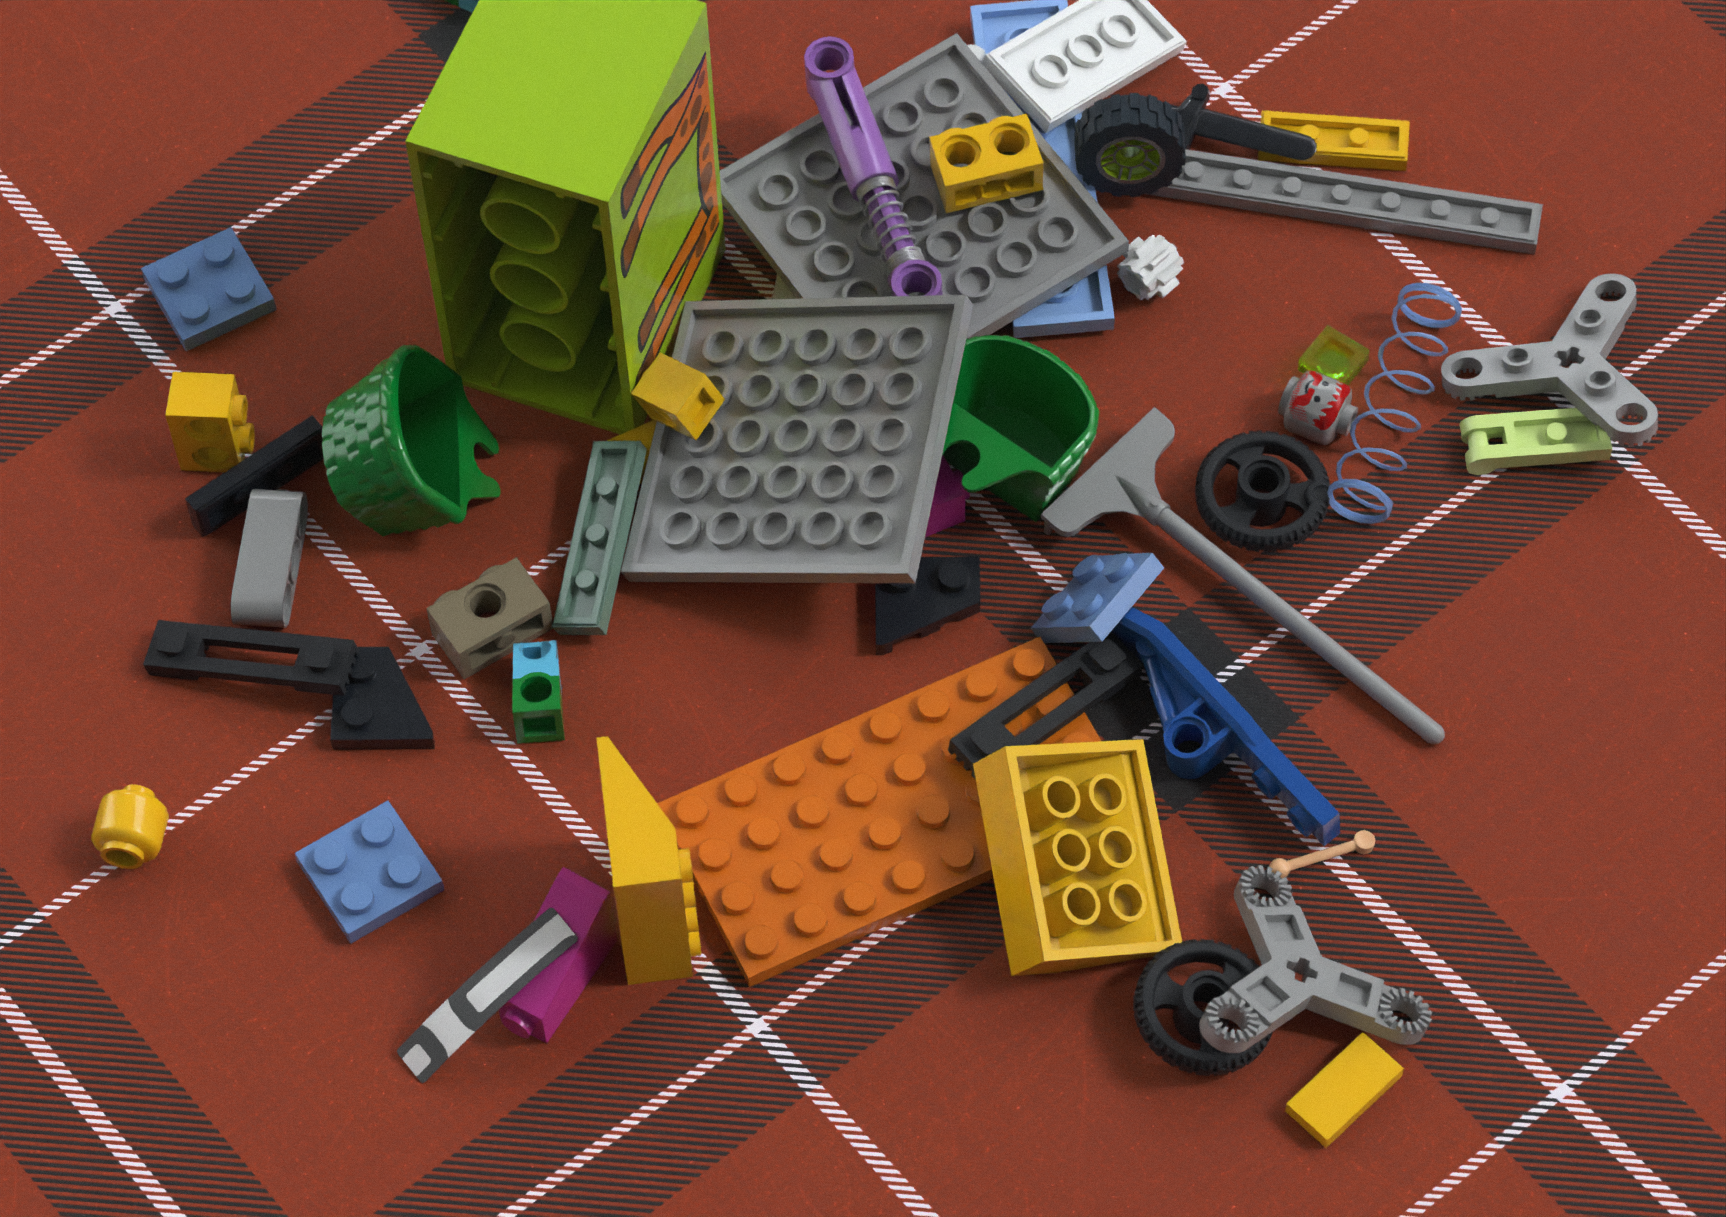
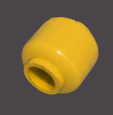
[91,785,169,869]

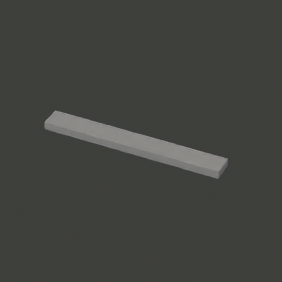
[1146,149,1543,255]

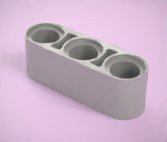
[231,489,308,628]

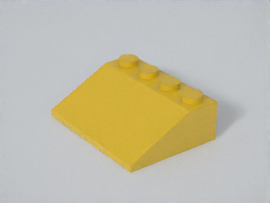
[596,736,702,985]
[973,739,1182,976]

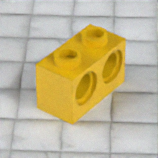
[929,114,1043,213]
[165,372,255,472]

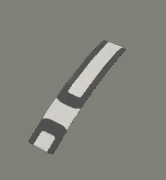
[397,908,578,1083]

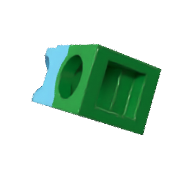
[512,640,565,744]

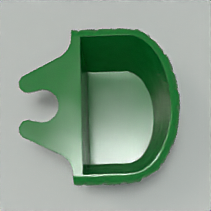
[942,335,1099,522]
[322,344,501,537]

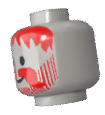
[1278,371,1358,445]

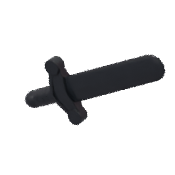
[1171,84,1317,160]

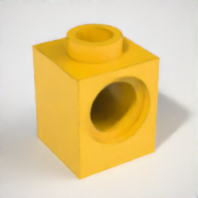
[631,352,725,440]

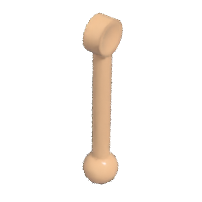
[1269,830,1375,878]

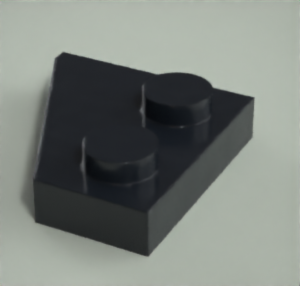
[875,556,980,655]
[330,647,435,750]

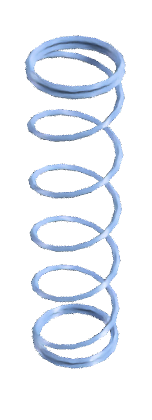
[1327,283,1462,524]

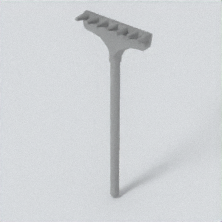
[1041,407,1445,745]

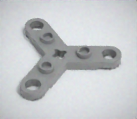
[1441,274,1658,447]
[1200,865,1432,1053]

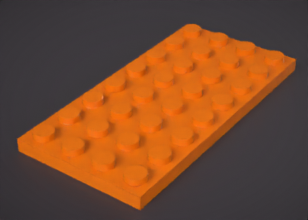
[657,637,1101,987]

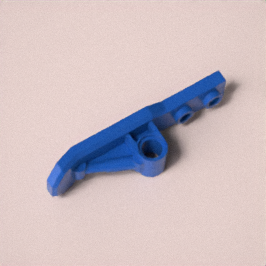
[1111,607,1340,846]

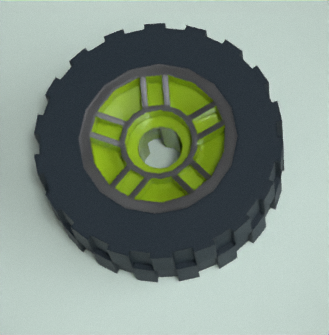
[1074,93,1186,197]

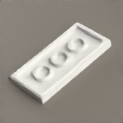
[982,0,1187,133]

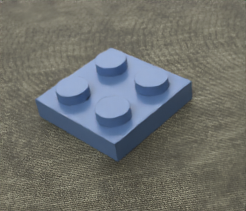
[141,227,277,351]
[1031,553,1164,643]
[295,800,444,944]

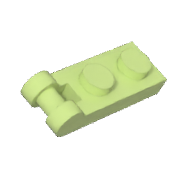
[1459,408,1612,475]

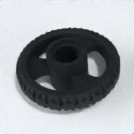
[1195,430,1330,552]
[1133,939,1273,1076]

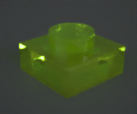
[1298,325,1370,385]

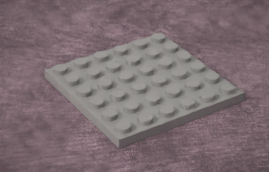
[720,33,1129,339]
[621,295,973,583]

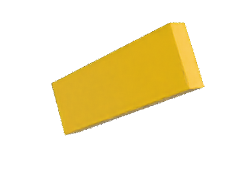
[1258,110,1409,171]

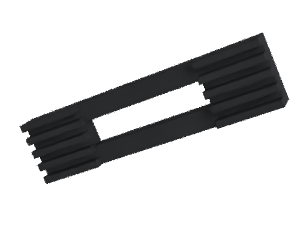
[143,620,359,696]
[948,632,1144,778]

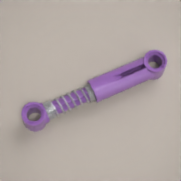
[804,36,942,296]

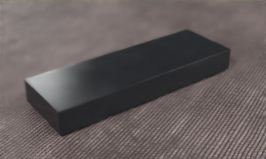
[185,415,324,537]

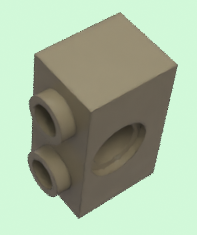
[426,557,553,680]

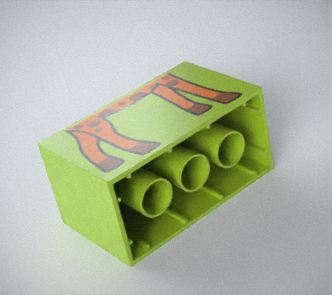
[405,0,726,434]

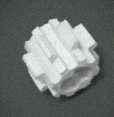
[1117,235,1184,300]

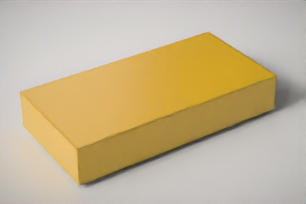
[1285,1032,1404,1148]

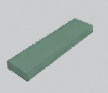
[552,441,647,635]

